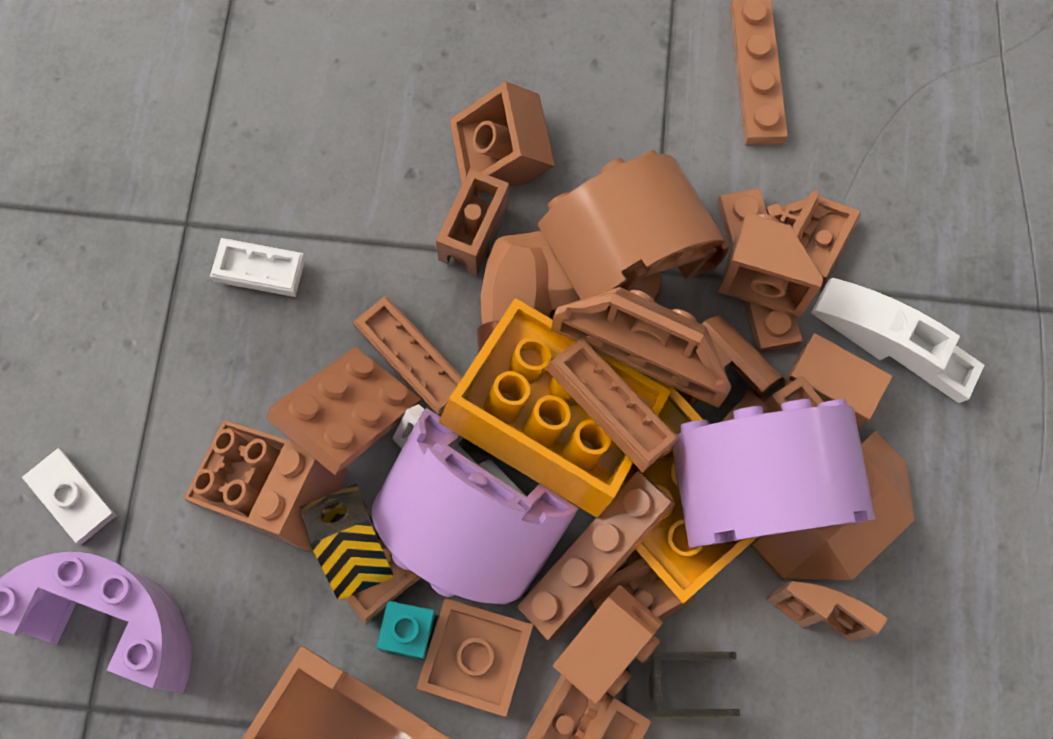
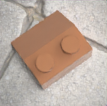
[450,81,555,187]
[718,213,823,317]

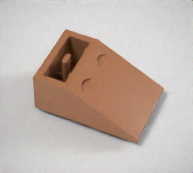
[183,420,349,552]

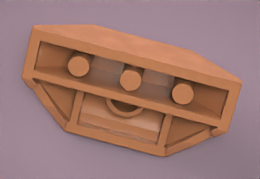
[551,287,731,408]
[751,431,915,581]

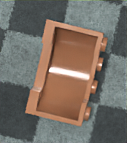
[538,150,729,299]
[242,646,452,739]

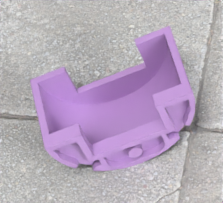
[672,399,876,548]
[372,408,579,605]
[0,552,192,693]

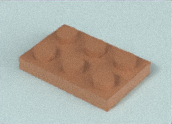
[266,347,421,476]

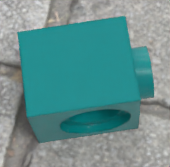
[376,601,437,661]

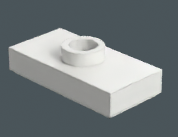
[210,238,306,297]
[22,448,117,545]

